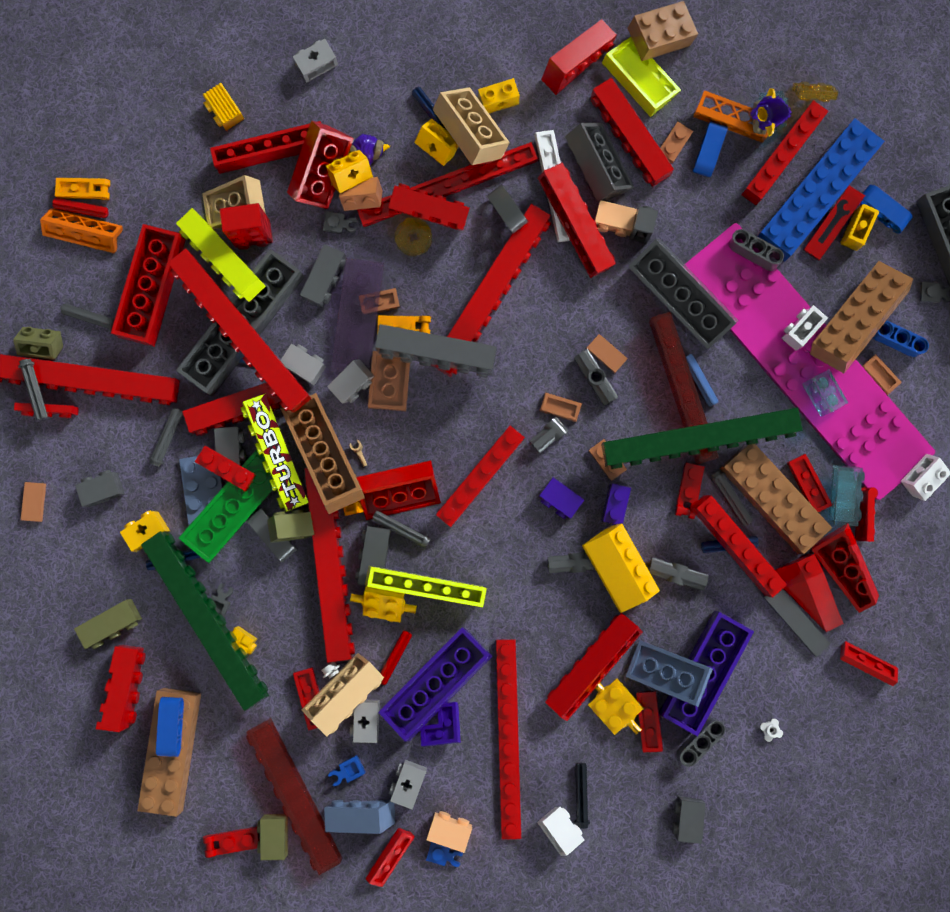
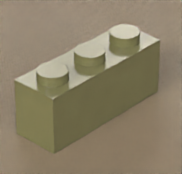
[74,599,142,650]

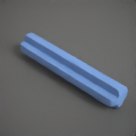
[683,354,718,407]

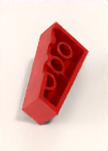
[388,183,470,231]
[95,645,146,732]

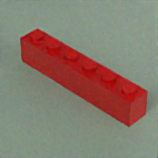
[591,77,674,187]
[741,100,829,206]
[210,121,321,174]
[537,162,616,278]
[182,374,296,436]
[436,426,525,527]
[690,495,787,598]
[545,613,643,721]

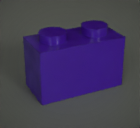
[539,477,584,520]
[601,483,631,525]

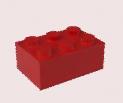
[220,203,273,250]

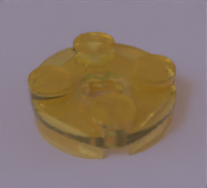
[395,218,432,257]

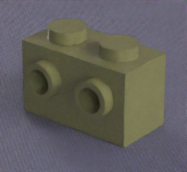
[13,327,63,360]
[267,510,314,543]
[257,814,288,860]

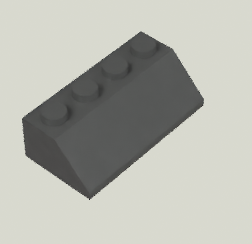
[565,123,635,202]

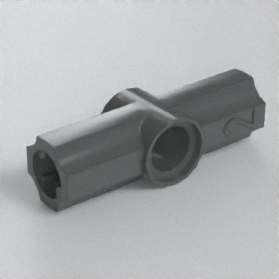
[573,349,618,406]
[547,552,595,573]
[648,557,708,591]

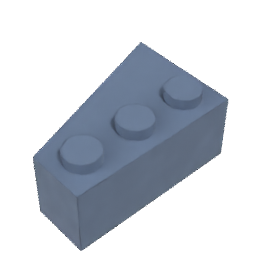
[324,800,395,834]

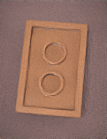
[368,351,410,411]

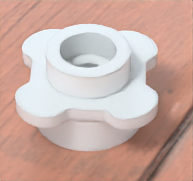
[321,662,341,679]
[760,719,783,742]

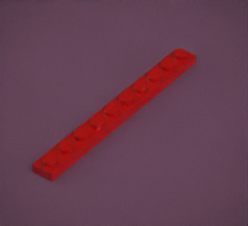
[357,142,538,227]
[496,639,521,839]

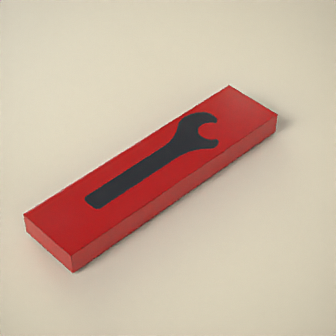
[803,185,865,261]

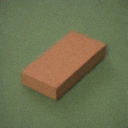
[586,334,628,374]
[862,354,902,395]
[540,393,582,422]
[21,482,46,522]

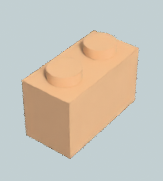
[595,200,637,237]
[427,811,472,853]

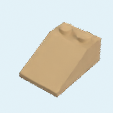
[202,175,266,229]

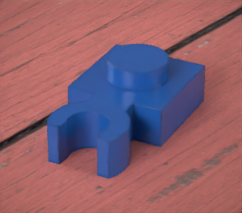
[328,755,366,786]
[426,842,463,867]

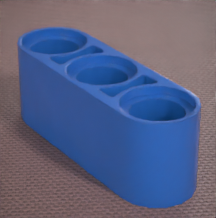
[692,121,728,178]
[859,185,913,234]
[873,321,929,357]
[156,697,184,757]

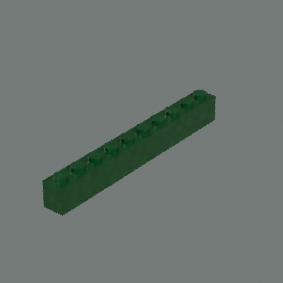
[601,408,803,469]
[141,531,269,711]

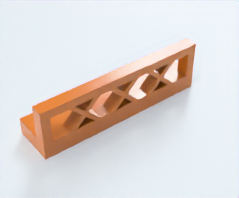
[693,90,768,143]
[40,208,123,253]

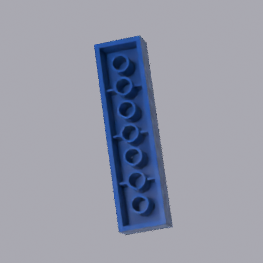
[757,118,885,262]

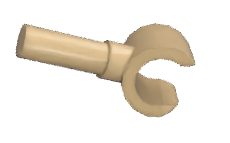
[350,440,367,467]

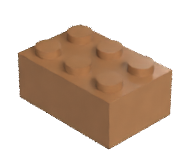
[627,1,698,61]

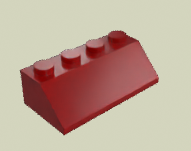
[287,121,354,209]
[356,460,441,520]

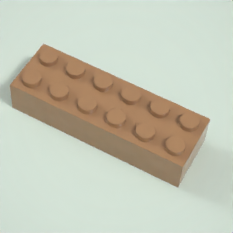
[810,261,913,374]
[281,393,365,514]
[719,444,832,554]
[137,688,201,817]

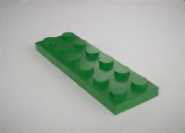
[178,449,273,563]

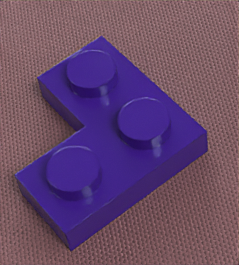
[420,702,461,747]

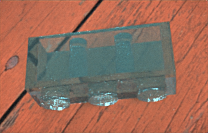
[829,465,865,526]

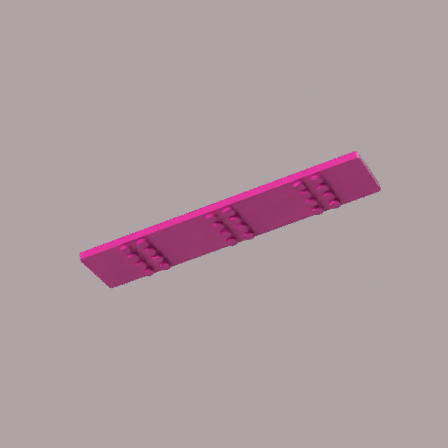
[685,223,935,500]

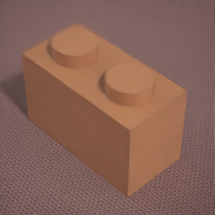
[339,177,383,211]

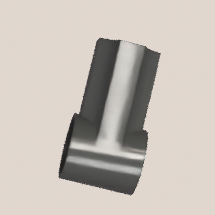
[529,417,569,454]

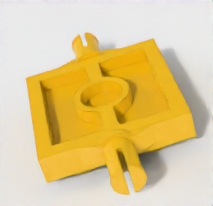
[350,586,417,623]
[588,678,644,735]

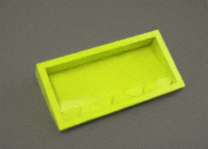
[602,37,681,117]

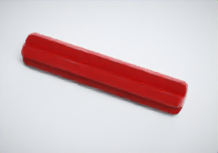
[52,198,109,218]
[381,630,412,685]

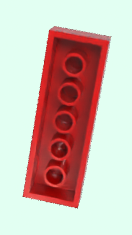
[111,224,186,347]

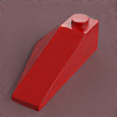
[775,554,843,632]

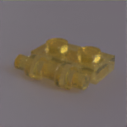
[792,81,838,102]

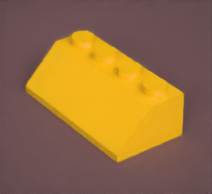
[582,523,660,613]

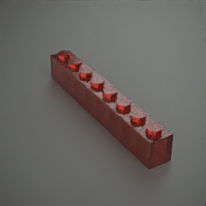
[649,312,719,465]
[246,718,343,875]

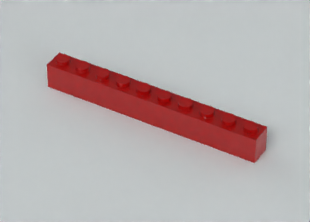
[431,203,551,377]
[168,248,312,413]
[0,354,180,406]
[304,468,355,663]

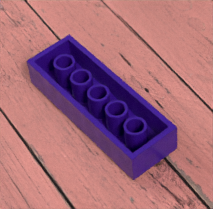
[659,610,754,737]
[378,627,493,742]

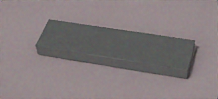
[763,589,830,657]

